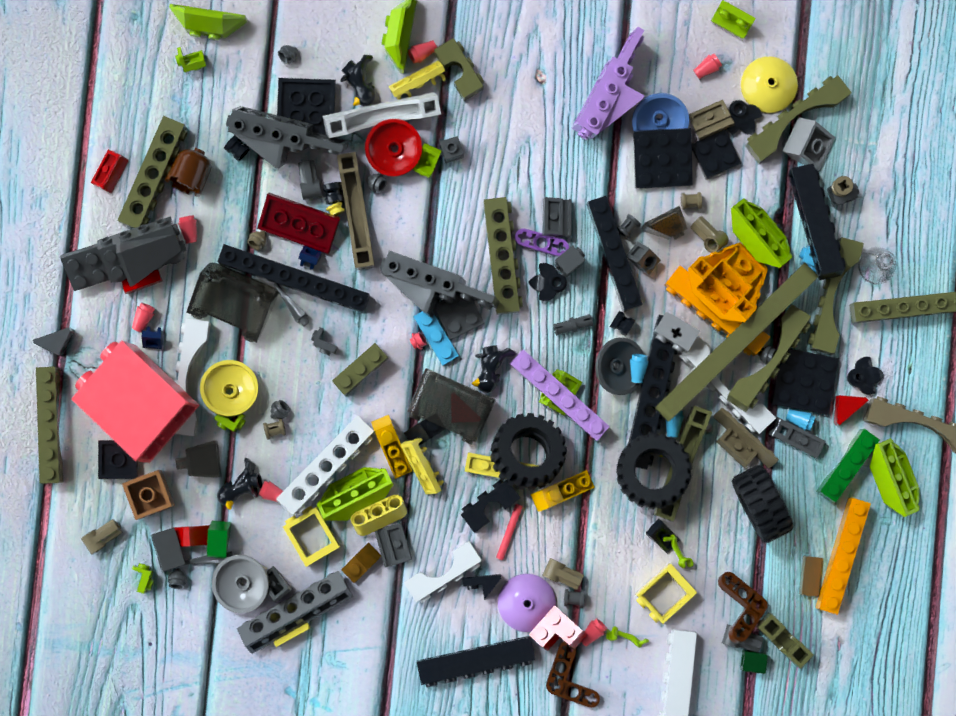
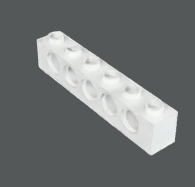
[276,415,374,516]

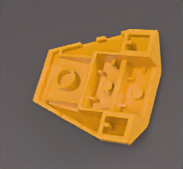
[688,242,768,322]

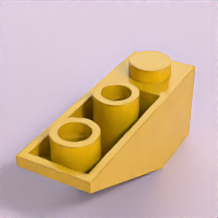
[371,414,412,479]
[531,470,594,512]

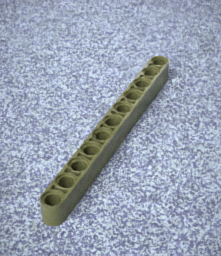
[655,263,819,422]

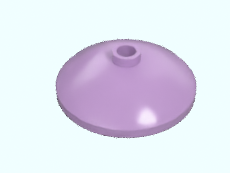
[498,574,556,632]

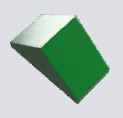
[207,520,231,559]

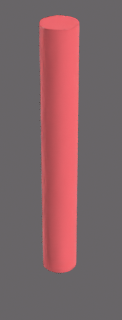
[496,504,523,560]

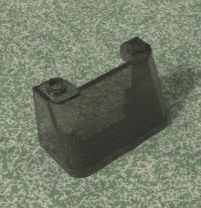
[186,263,279,343]
[407,368,496,445]

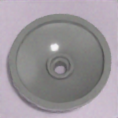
[212,555,269,613]

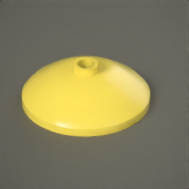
[741,56,798,113]
[200,360,258,417]

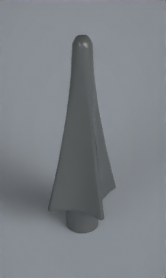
[274,283,309,327]
[184,552,233,565]

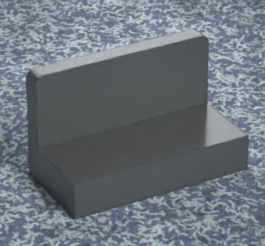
[151,528,185,572]

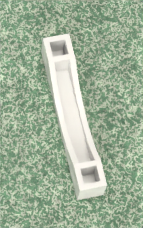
[322,92,441,138]
[175,319,211,437]
[679,336,776,434]

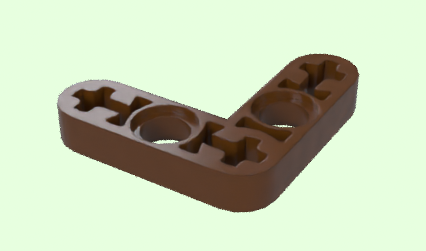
[718,572,768,644]
[546,640,600,708]

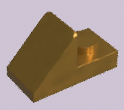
[341,542,382,583]

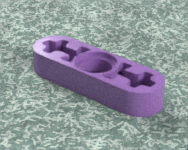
[515,228,569,257]

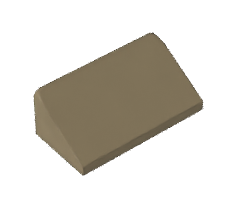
[799,556,823,596]

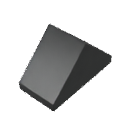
[33,327,74,356]
[266,566,292,603]

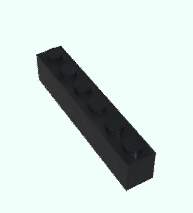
[788,164,846,281]
[586,196,643,312]
[416,635,535,687]

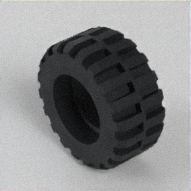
[490,413,567,491]
[616,432,692,509]
[732,465,794,543]

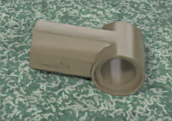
[690,216,728,253]
[81,519,123,555]
[542,558,584,590]

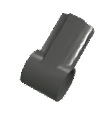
[298,160,322,200]
[722,624,763,653]

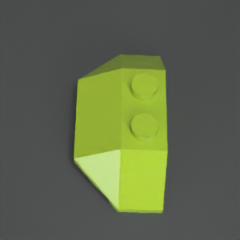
[382,0,417,74]
[169,4,247,40]
[731,198,792,268]
[870,438,919,517]
[317,467,393,521]

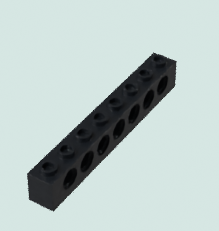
[217,244,370,313]
[628,314,680,470]

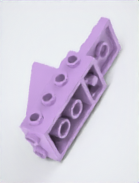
[571,27,644,140]

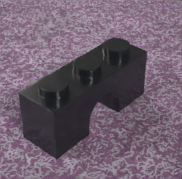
[460,479,520,533]

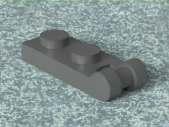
[769,417,826,458]

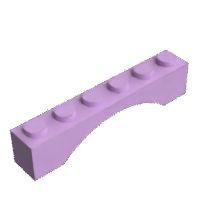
[509,349,610,441]

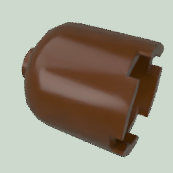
[165,148,211,197]

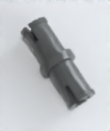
[553,314,593,336]

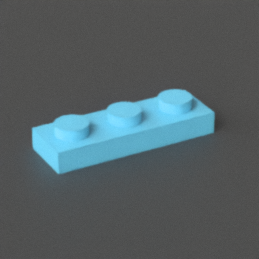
[413,311,459,366]

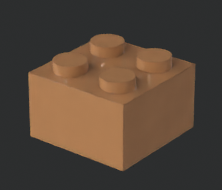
[122,470,175,520]

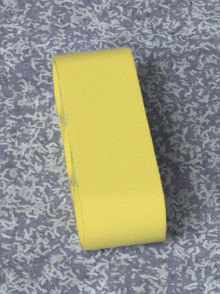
[351,495,407,536]

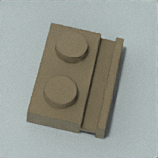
[689,99,734,141]

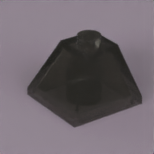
[642,206,688,240]

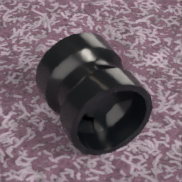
[224,135,251,161]
[323,182,344,205]
[609,311,636,337]

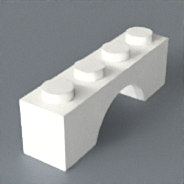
[404,541,482,603]

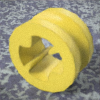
[326,202,345,216]

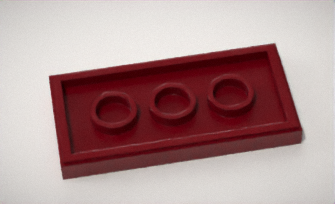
[257,193,341,254]

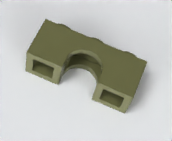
[434,38,485,101]
[332,343,389,396]
[755,612,814,669]

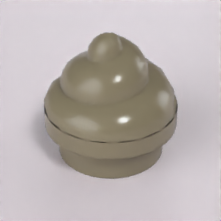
[247,231,267,251]

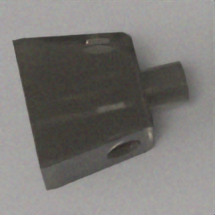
[176,441,222,477]

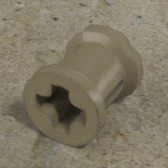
[681,192,702,210]
[263,419,286,440]

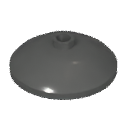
[596,337,644,395]

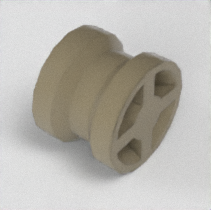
[831,176,853,197]

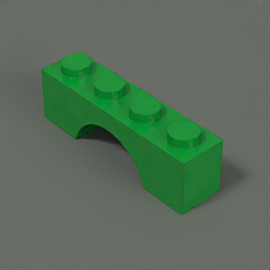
[816,429,880,503]

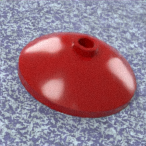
[365,119,422,177]

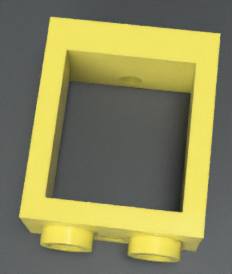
[283,506,340,567]
[636,563,697,624]

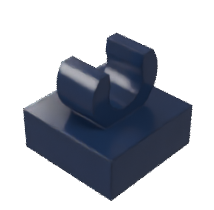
[298,246,322,270]
[141,326,163,350]

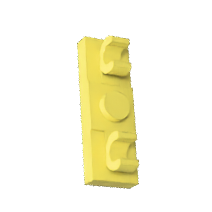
[388,60,445,100]
[400,438,444,494]

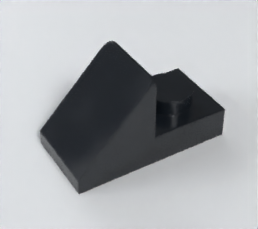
[404,413,446,446]
[646,518,680,554]
[462,574,501,600]

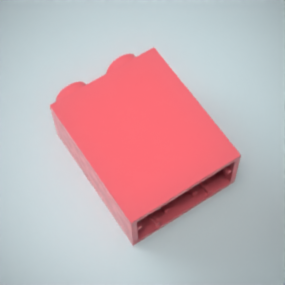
[71,340,200,463]

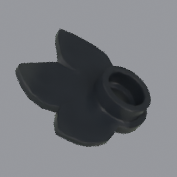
[727,100,762,135]
[528,263,567,301]
[847,356,884,395]

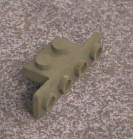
[713,408,779,468]

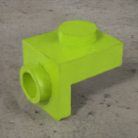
[175,47,206,73]
[413,143,442,178]
[214,414,246,432]
[132,563,154,594]

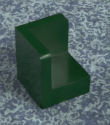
[740,650,768,674]

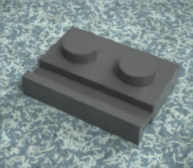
[542,197,572,238]
[375,523,412,567]

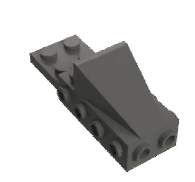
[226,106,349,168]
[60,216,186,291]
[380,251,500,318]

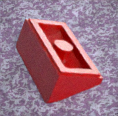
[90,149,129,193]
[121,269,163,294]

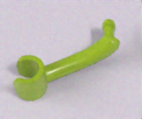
[663,535,694,568]
[606,626,649,648]

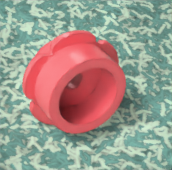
[410,332,427,350]

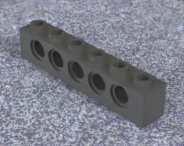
[237,571,353,654]

